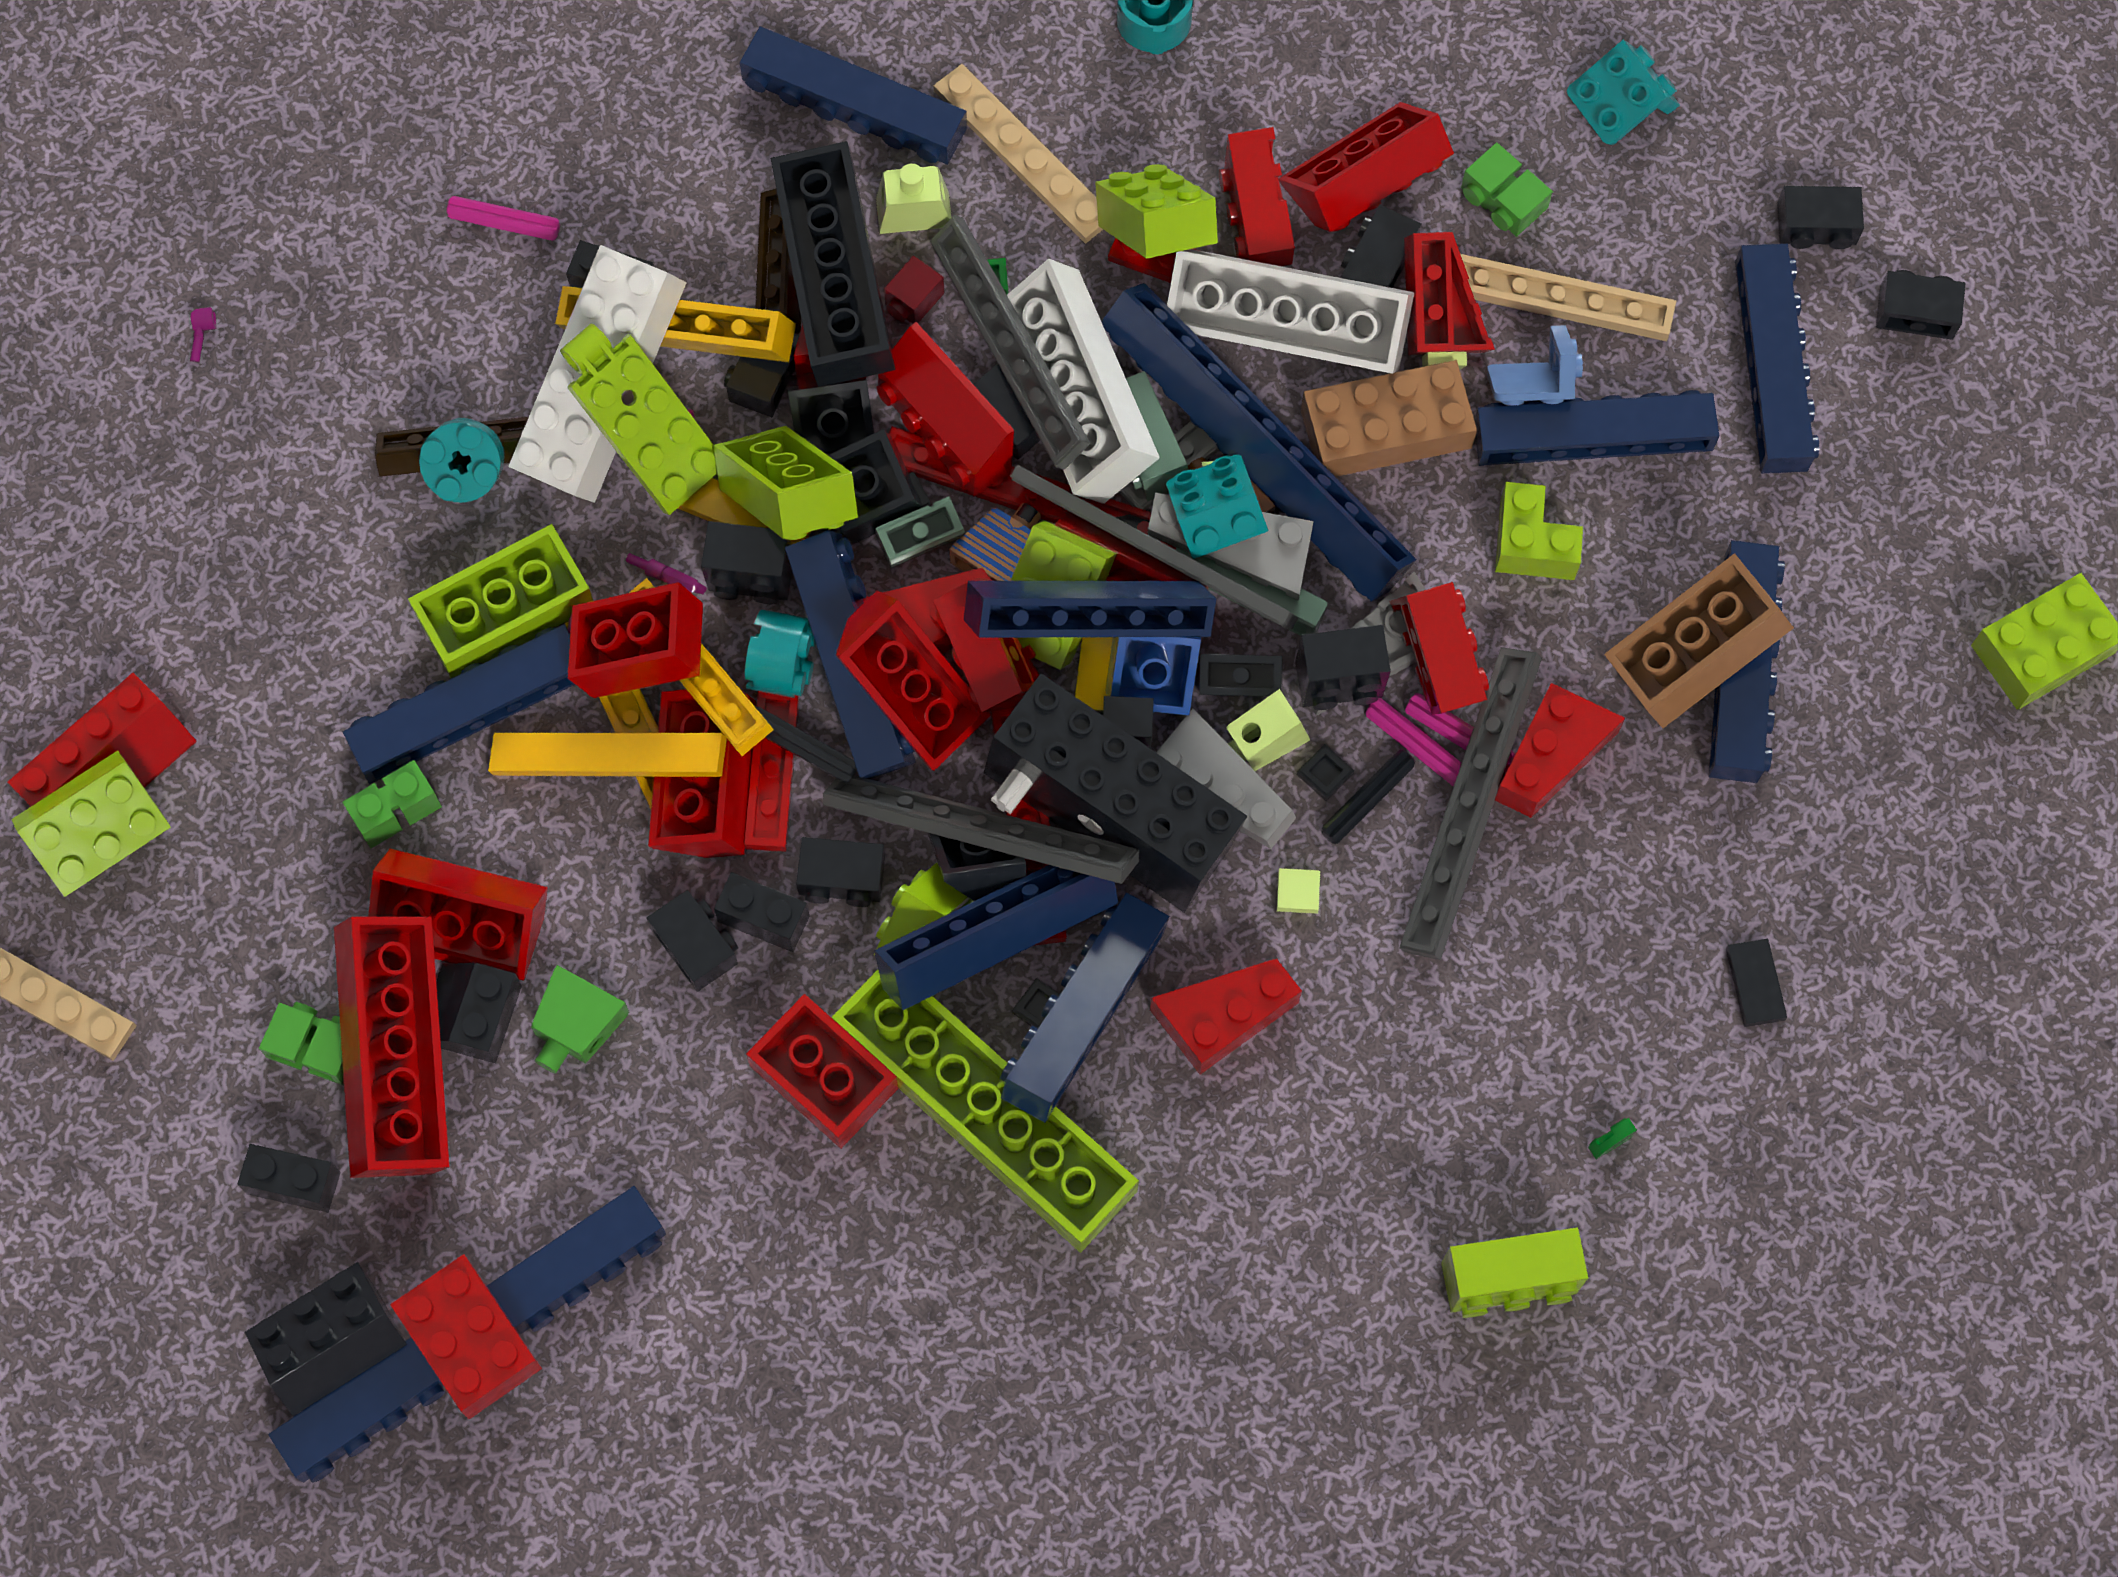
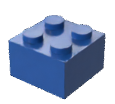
[1105,637,1201,715]

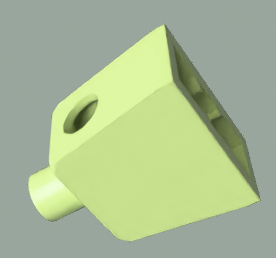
[876,163,951,234]
[1226,689,1310,771]

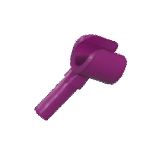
[190,307,217,362]

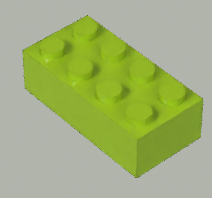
[713,426,858,540]
[408,524,594,679]

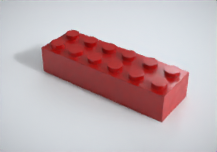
[334,917,450,1178]

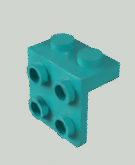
[1567,40,1680,145]
[1166,455,1269,559]

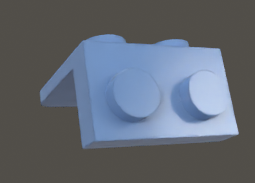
[1487,325,1583,405]

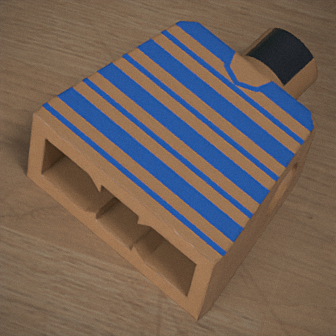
[950,503,1041,581]

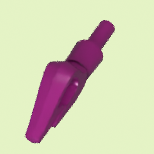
[626,553,707,595]

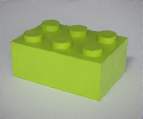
[1095,164,1218,259]
[1011,521,1117,670]
[1971,573,2118,710]
[11,750,171,897]
[1441,1227,1588,1318]

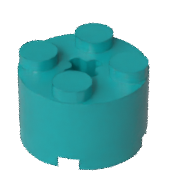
[1117,0,1193,55]
[419,418,505,503]
[745,609,816,698]

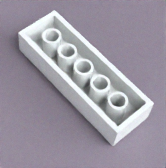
[508,245,686,503]
[1167,249,1414,374]
[1007,259,1160,503]

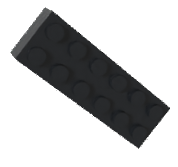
[770,141,896,387]

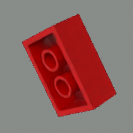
[568,582,703,698]
[746,994,899,1149]
[390,1254,542,1419]

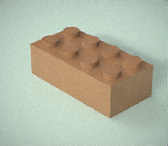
[1301,360,1477,477]
[1604,553,1794,728]

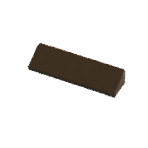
[755,188,801,333]
[375,417,529,477]

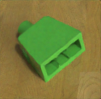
[531,965,629,1074]

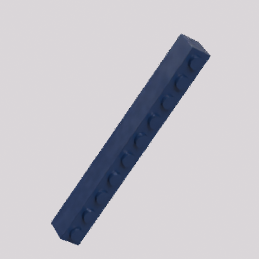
[1101,283,1417,602]
[268,1186,666,1483]

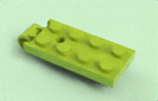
[560,323,717,515]

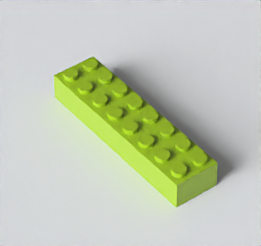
[831,970,1139,1253]

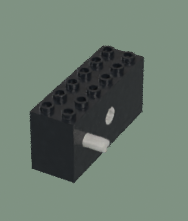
[983,673,1247,913]

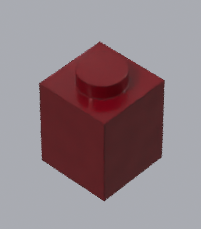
[884,255,945,324]

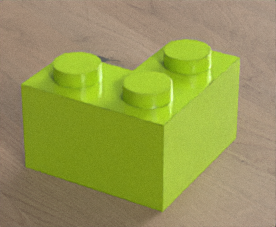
[1495,482,1583,580]
[874,863,973,955]

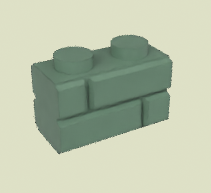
[875,496,965,568]

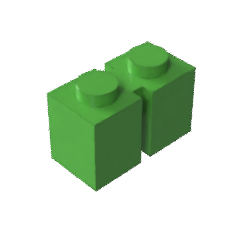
[1461,142,1553,237]
[343,760,442,849]
[259,1002,344,1086]

